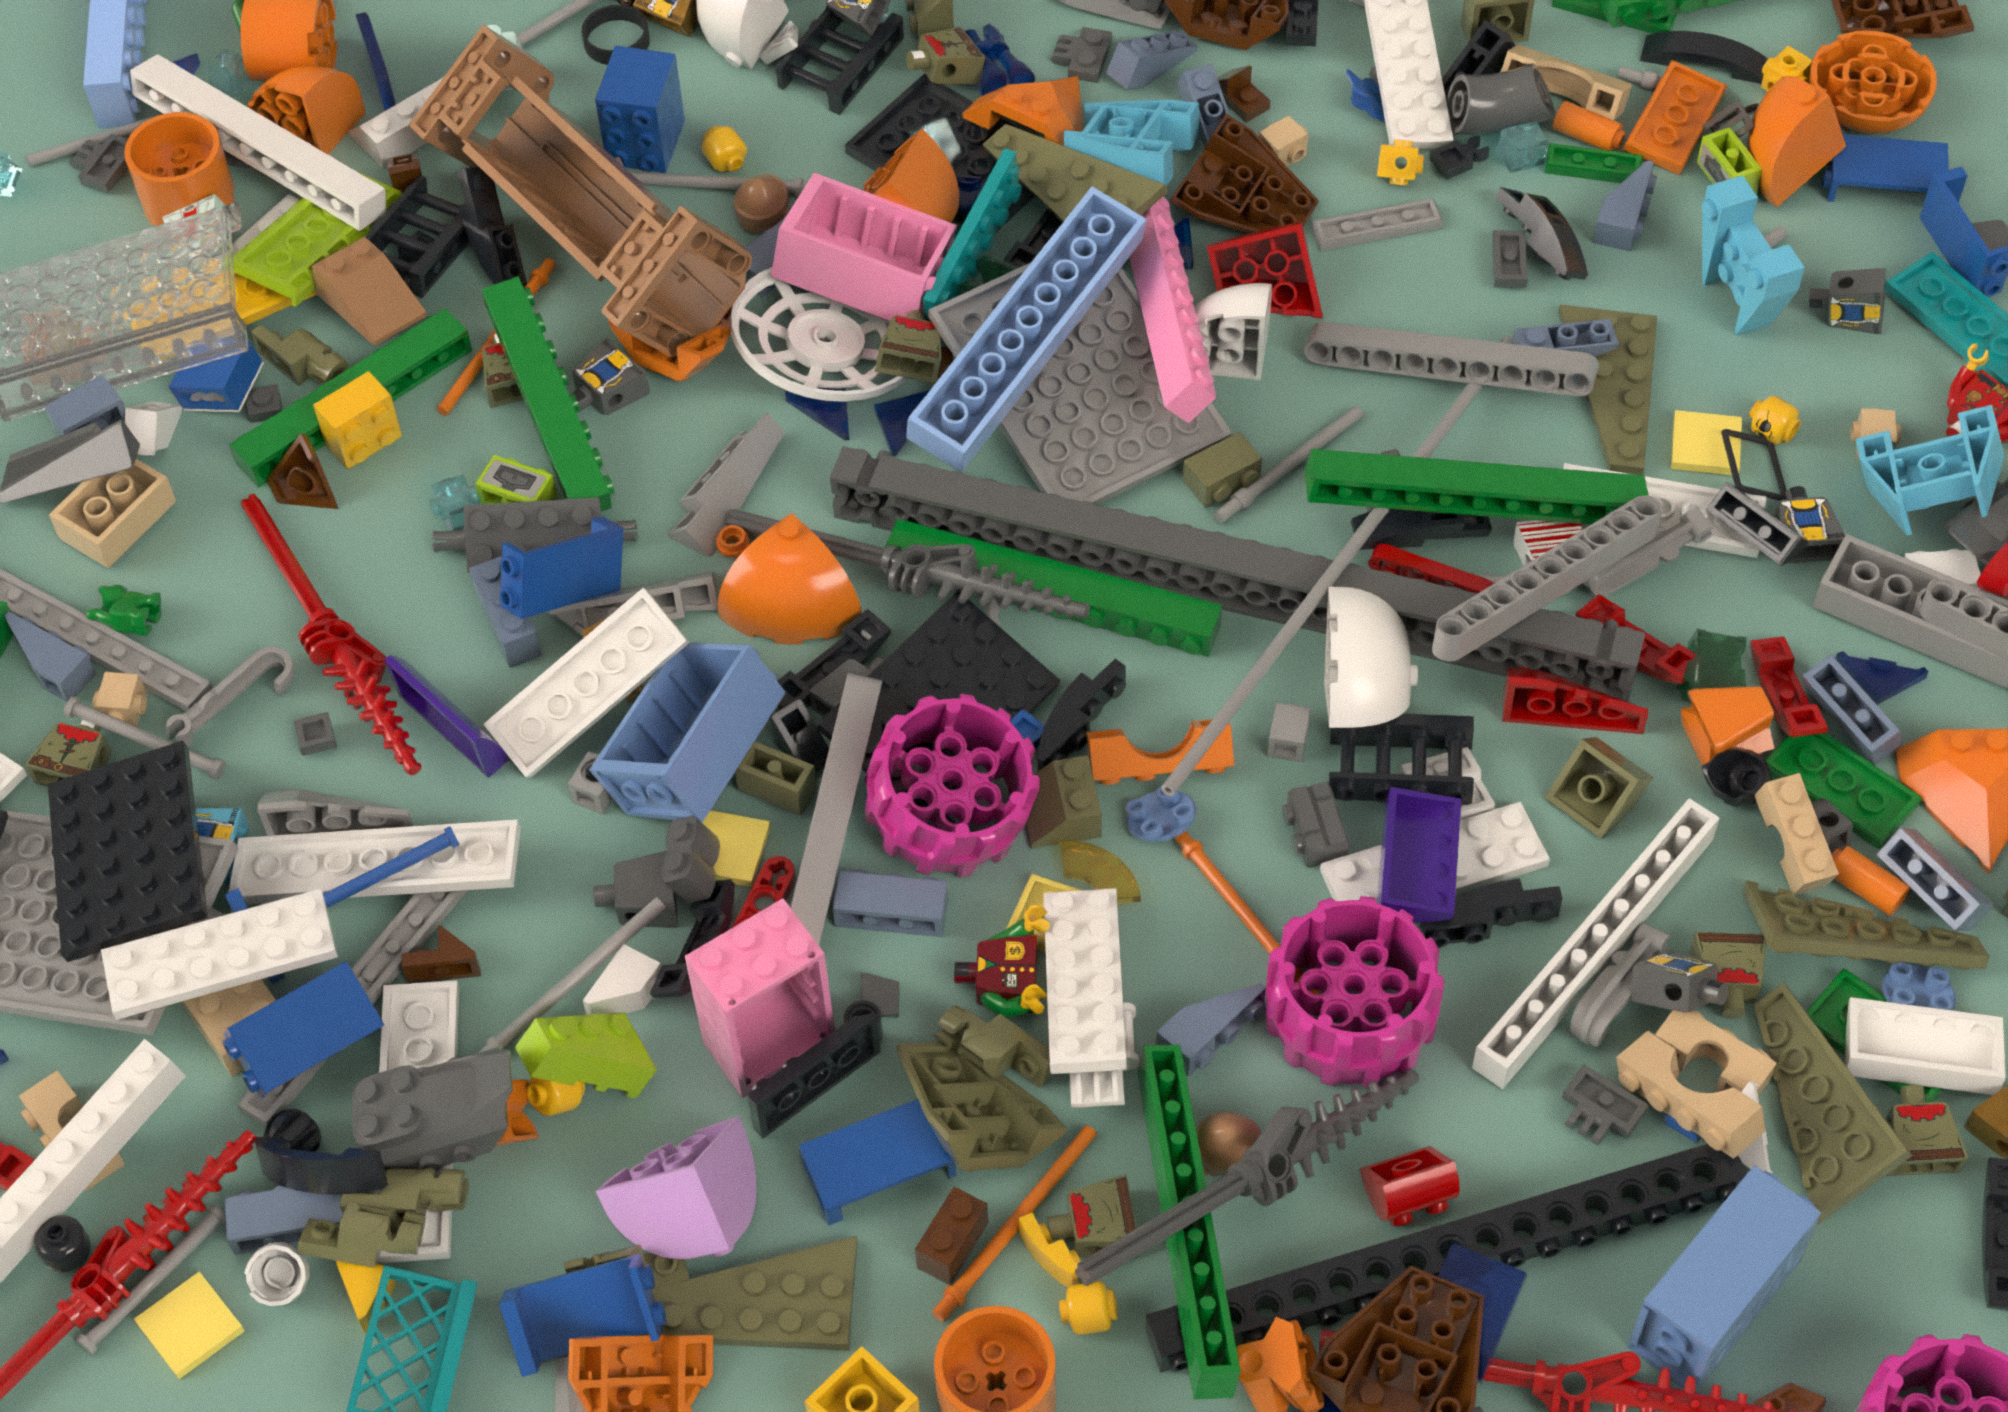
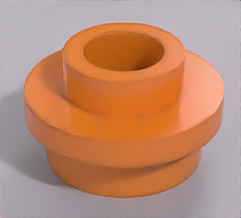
[716,525,750,557]

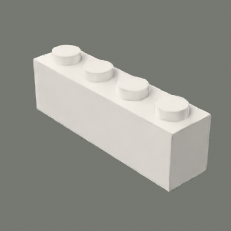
[348,77,444,169]

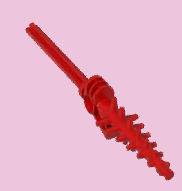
[241,494,422,776]
[0,1129,257,1400]
[1318,1329,1799,1412]

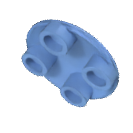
[1125,785,1197,842]
[1881,962,1956,1011]

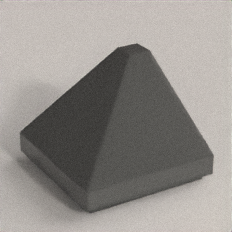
[861,973,899,1017]

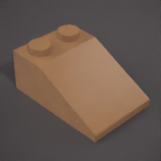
[312,237,427,346]

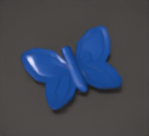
[1346,69,1385,122]

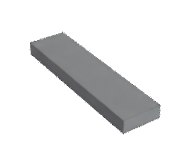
[1312,198,1443,252]

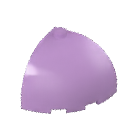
[596,1116,757,1259]

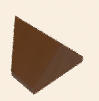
[266,433,339,509]

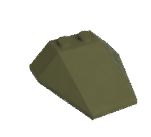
[896,1042,1067,1172]

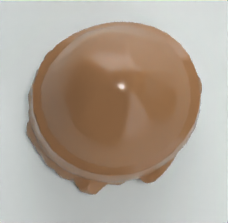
[733,174,789,233]
[1196,1112,1261,1177]

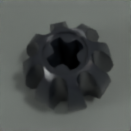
[263,1109,321,1152]

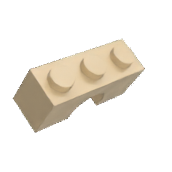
[1754,773,1839,895]
[1655,1010,1777,1097]
[19,1070,125,1191]

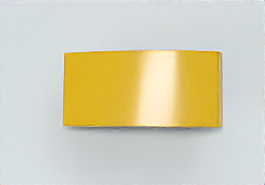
[1018,1212,1081,1288]

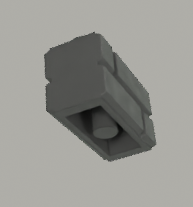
[1282,782,1349,868]

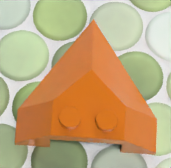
[962,76,1084,146]
[608,305,733,382]
[1894,729,2008,874]
[568,1335,713,1412]

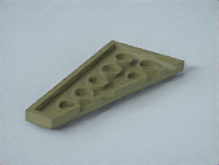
[982,124,1169,223]
[1558,304,1657,475]
[1743,880,1989,970]
[1754,982,1912,1224]
[641,1236,858,1350]

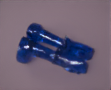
[965,23,1035,96]

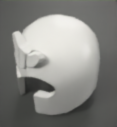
[244,1242,310,1306]

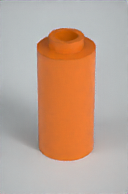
[1553,101,1626,151]
[1832,846,1911,917]

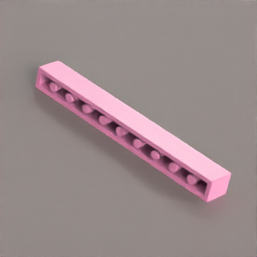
[1129,196,1217,423]

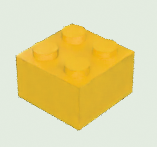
[313,371,402,470]
[804,1346,920,1412]

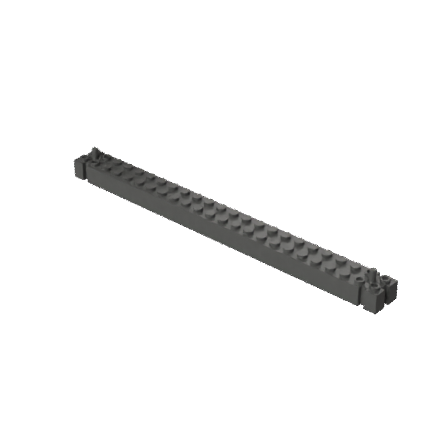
[830,446,1645,702]

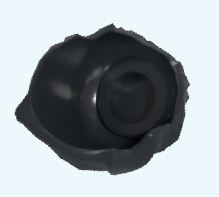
[1701,747,1774,807]

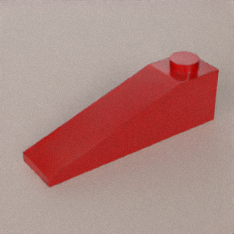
[1502,667,1648,734]

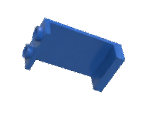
[1822,134,1949,202]
[1919,166,2008,297]
[499,516,624,619]
[222,961,384,1098]
[799,1099,956,1225]
[499,1254,667,1377]

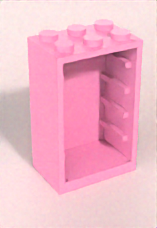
[771,173,957,321]
[685,899,835,1097]

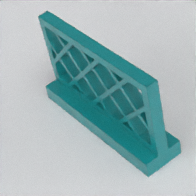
[346,1265,478,1412]

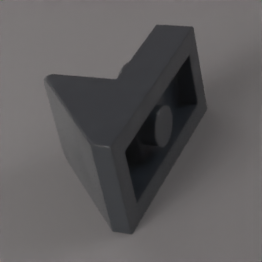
[770,698,829,771]

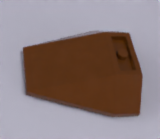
[1164,0,1289,50]
[1170,114,1319,234]
[1309,1266,1485,1412]

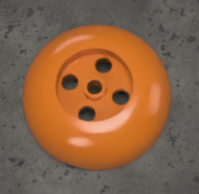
[1809,31,1937,134]

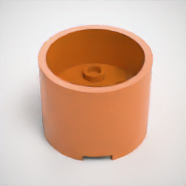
[241,0,338,81]
[124,112,234,231]
[934,1306,1056,1412]

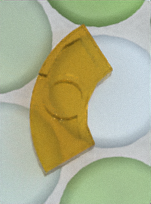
[1060,841,1141,904]

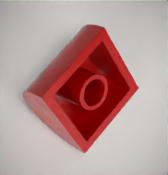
[1359,1146,1460,1226]

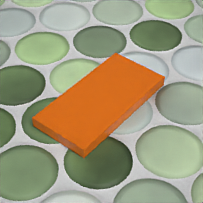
[1623,60,1728,176]

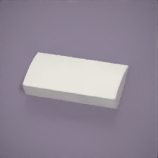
[1845,997,2006,1095]

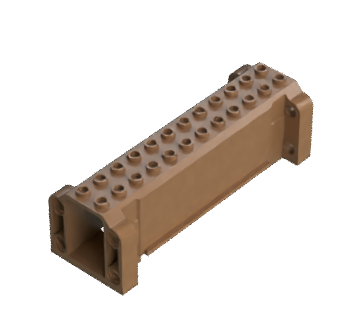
[408,24,752,357]

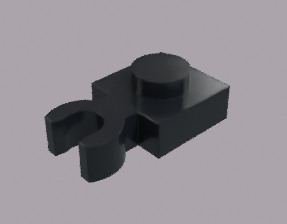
[1430,136,1489,180]

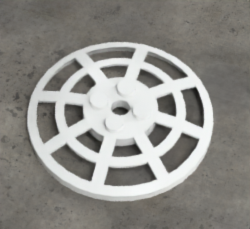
[730,267,908,402]

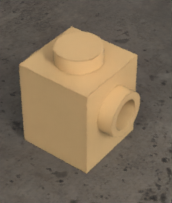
[1259,116,1309,166]
[1850,408,1901,460]
[93,672,147,727]

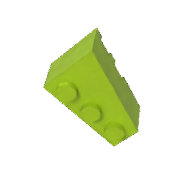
[515,1012,657,1099]

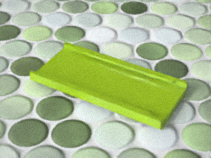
[223,172,403,307]

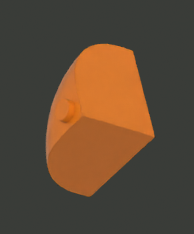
[247,66,366,155]
[1747,76,1846,208]
[863,128,959,223]
[718,513,862,645]

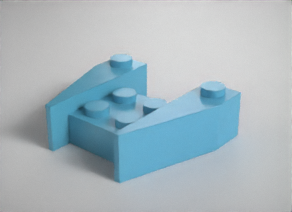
[1064,100,1199,186]
[1702,175,1805,335]
[1855,405,2004,535]

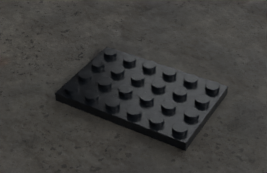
[845,73,1035,233]
[817,590,1061,807]
[48,740,208,962]

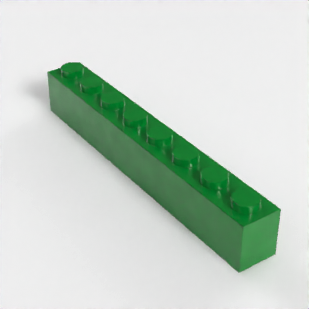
[481,276,615,512]
[229,308,473,488]

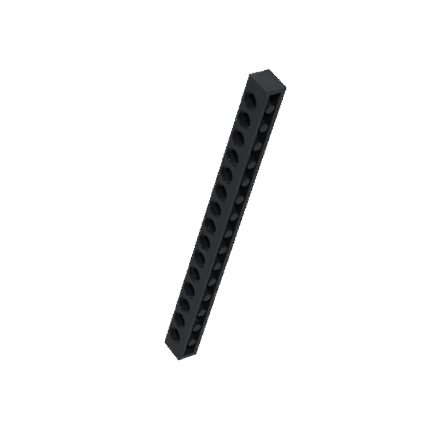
[1145,1144,1747,1372]

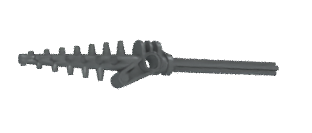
[725,509,1090,618]
[1075,1068,1419,1286]

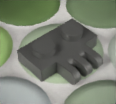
[1051,27,1112,83]
[69,134,128,193]
[1562,1064,1649,1146]

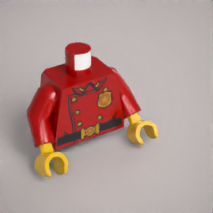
[1946,343,2008,444]

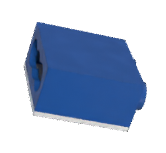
[168,338,264,412]

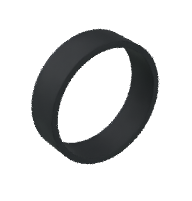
[581,5,650,65]

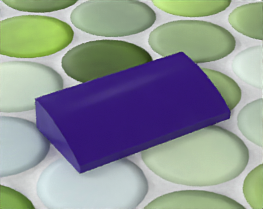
[384,655,509,778]
[1377,787,1462,922]

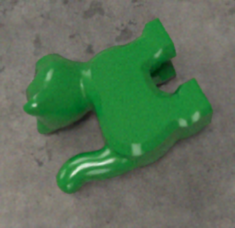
[86,585,162,636]

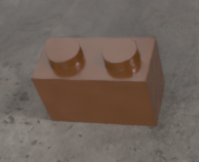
[915,1187,989,1285]

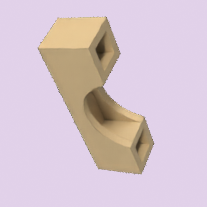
[1501,44,1632,120]
[1616,1031,1765,1159]

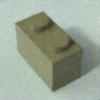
[1183,432,1262,508]
[735,741,817,816]

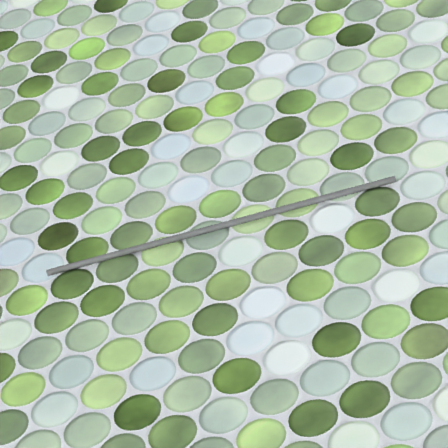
[1162,336,1513,796]

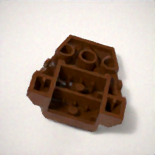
[1831,0,1974,38]

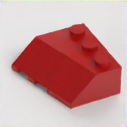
[1207,221,1323,318]

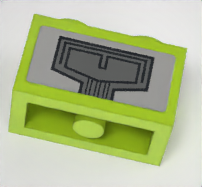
[1697,127,1762,195]
[475,455,557,504]

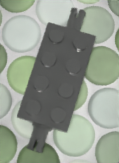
[432,498,637,573]

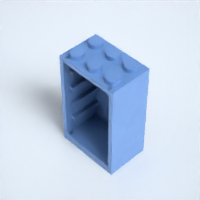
[589,642,786,822]
[1627,1165,1821,1392]

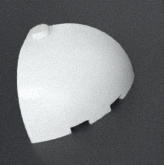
[696,0,789,70]
[1194,283,1272,380]
[1324,587,1418,728]

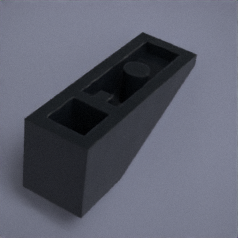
[1442,20,1515,100]

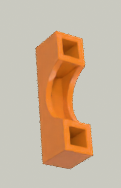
[1086,719,1234,785]

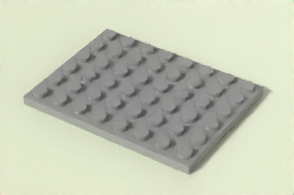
[928,263,1233,505]
[0,810,239,1035]

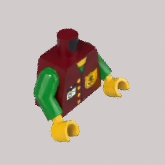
[954,905,1050,1019]

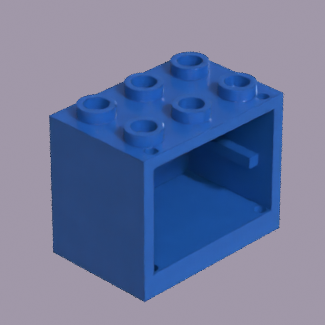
[595,46,685,173]

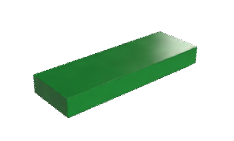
[1544,143,1643,183]

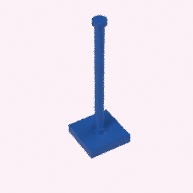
[225,826,460,984]

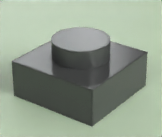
[246,384,282,423]
[294,712,337,756]

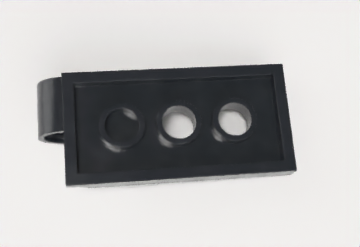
[747,1000,883,1139]

